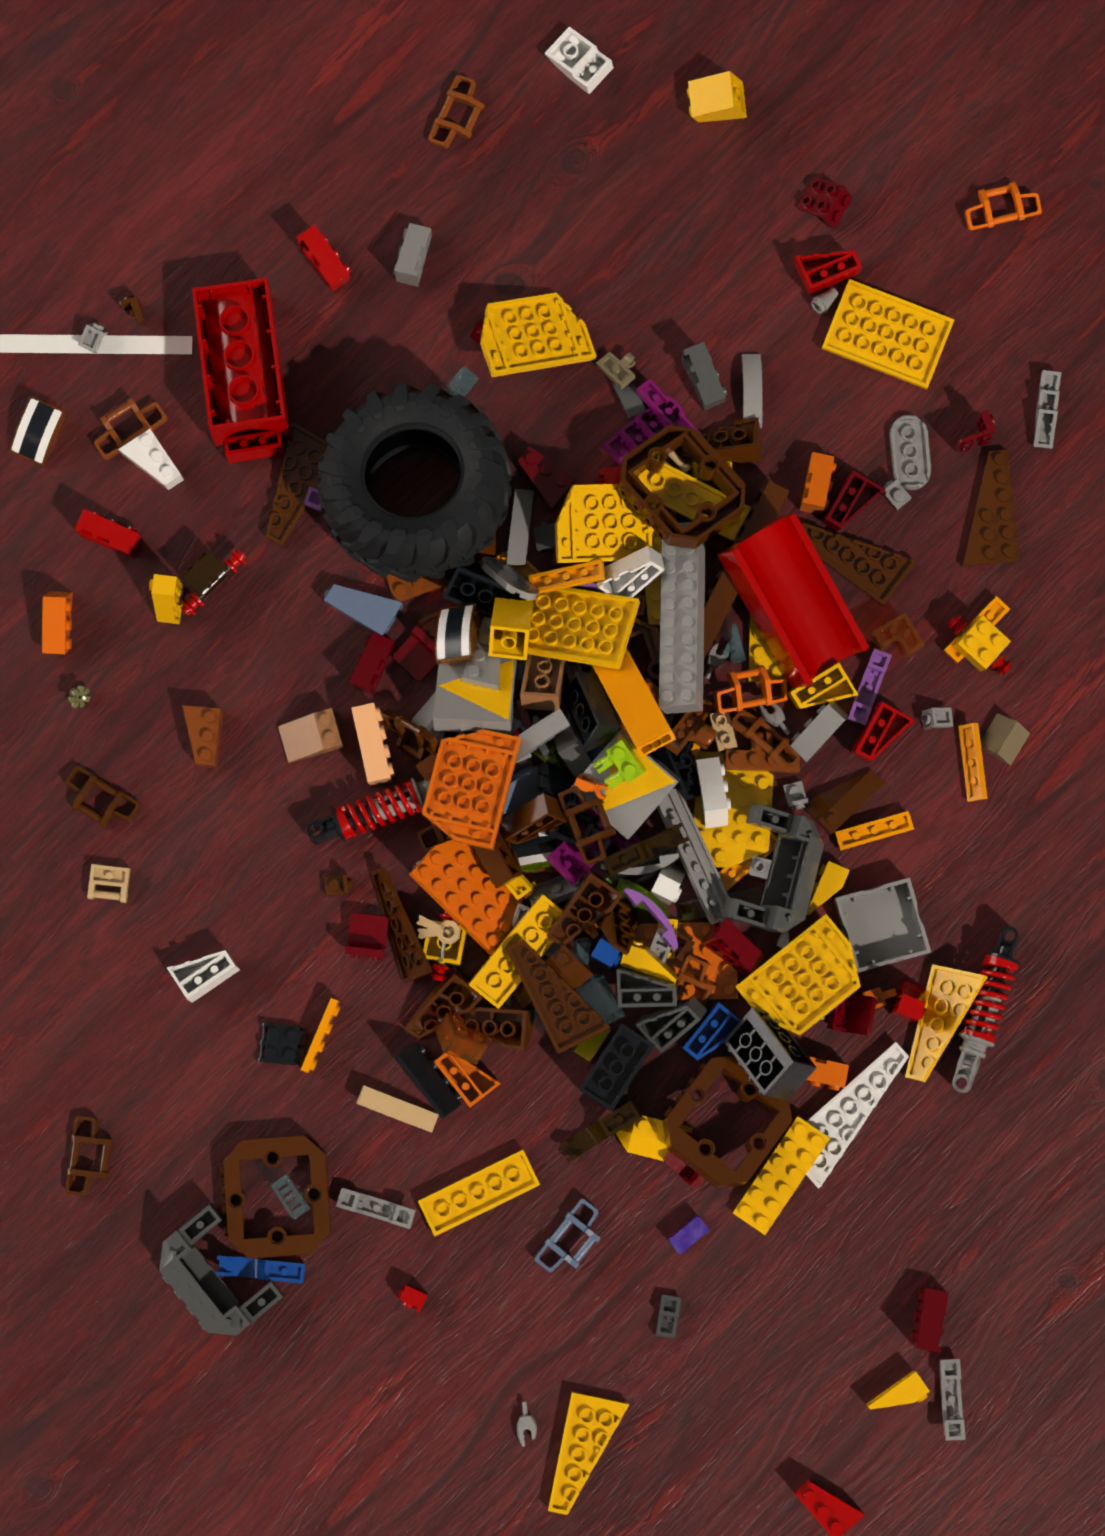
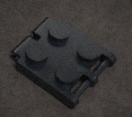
[537,762,578,808]
[257,1023,307,1066]

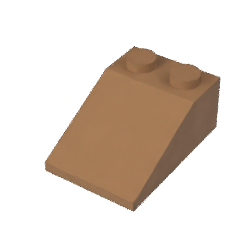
[520,654,566,711]
[278,708,344,763]

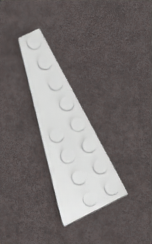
[806,1042,909,1189]

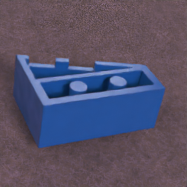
[590,934,622,969]
[679,1001,741,1060]

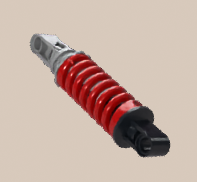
[306,778,430,845]
[952,926,1021,1093]

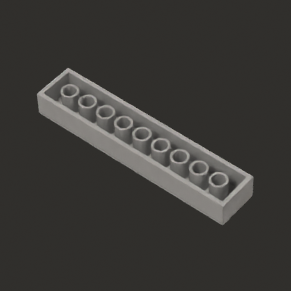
[659,522,705,714]

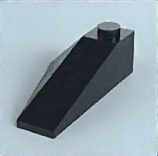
[651,722,701,801]

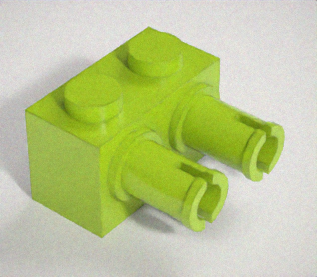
[593,738,646,790]

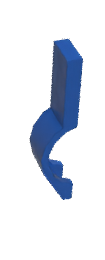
[215,1255,305,1284]

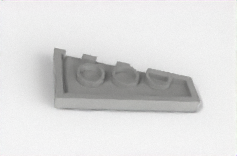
[462,617,501,690]

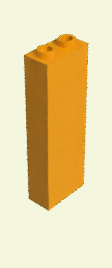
[592,648,676,758]

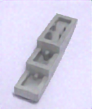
[1033,370,1062,449]
[506,489,534,566]
[516,709,571,762]

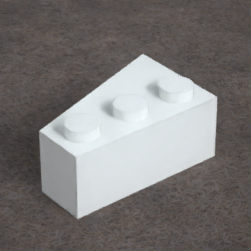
[118,429,184,490]
[597,546,665,598]
[696,757,731,829]
[651,864,686,905]
[167,950,240,1003]

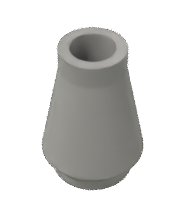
[811,287,839,314]

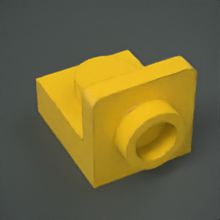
[505,875,536,900]

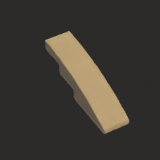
[356,1085,439,1133]

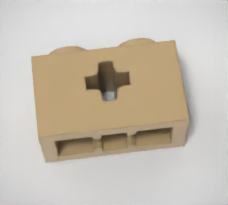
[708,712,737,753]

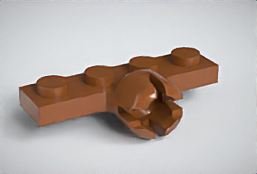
[664,697,717,755]
[724,732,800,773]

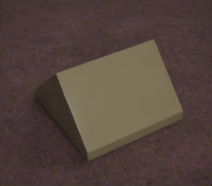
[981,713,1030,766]

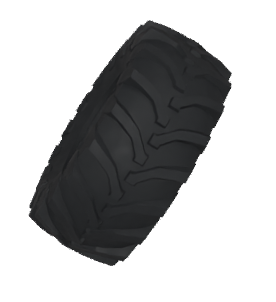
[317,383,512,582]

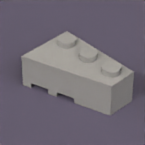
[393,223,432,287]
[790,701,849,762]

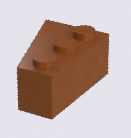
[182,705,223,768]

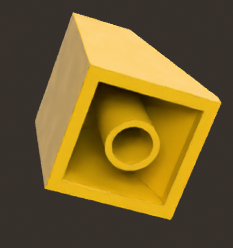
[687,71,747,122]
[488,597,533,660]

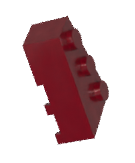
[518,446,575,514]

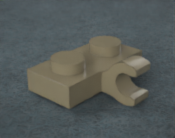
[596,352,636,390]

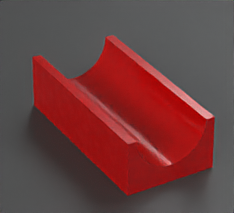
[192,278,291,446]
[717,513,870,688]

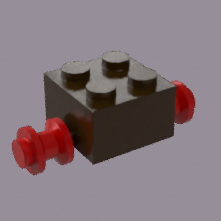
[180,550,246,616]

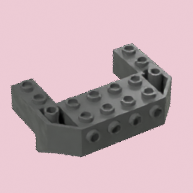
[721,804,824,933]
[159,1204,285,1336]

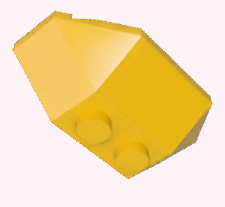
[616,1115,693,1161]

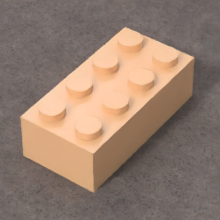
[351,703,395,787]

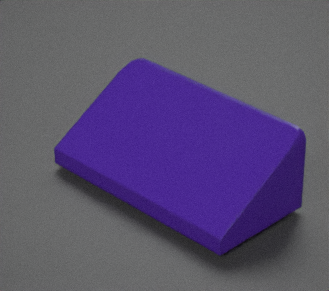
[668,1215,710,1255]

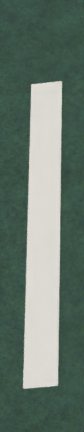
[0,334,192,354]

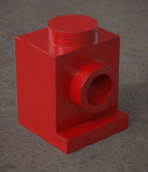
[397,1284,428,1313]

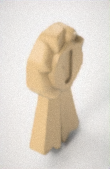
[416,915,461,944]

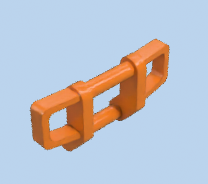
[965,182,1042,231]
[714,665,788,713]

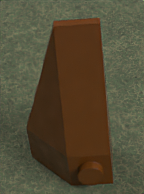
[683,417,762,463]
[803,769,885,836]
[512,944,594,1009]

